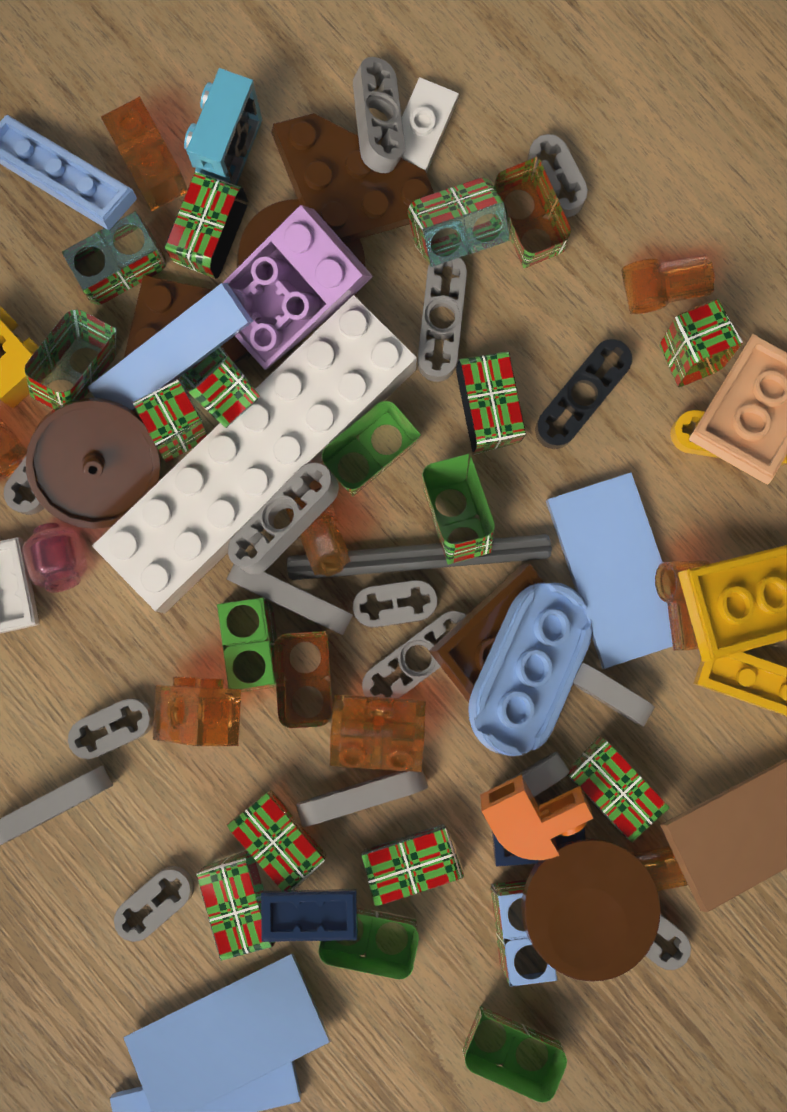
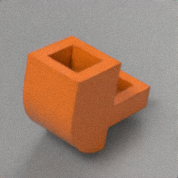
[480,774,593,860]

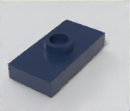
[261,889,358,942]

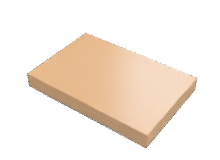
[689,334,787,485]

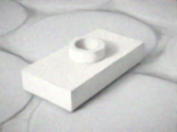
[401,77,459,173]
[0,537,40,634]

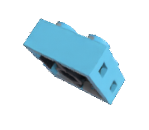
[184,68,262,185]

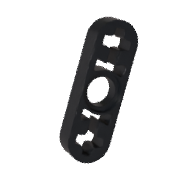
[535,339,632,449]

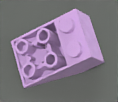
[223,205,373,370]

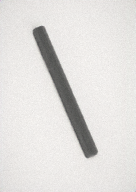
[287,534,552,580]

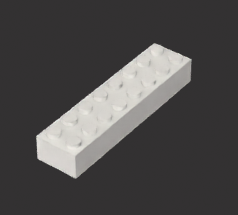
[92,295,417,614]

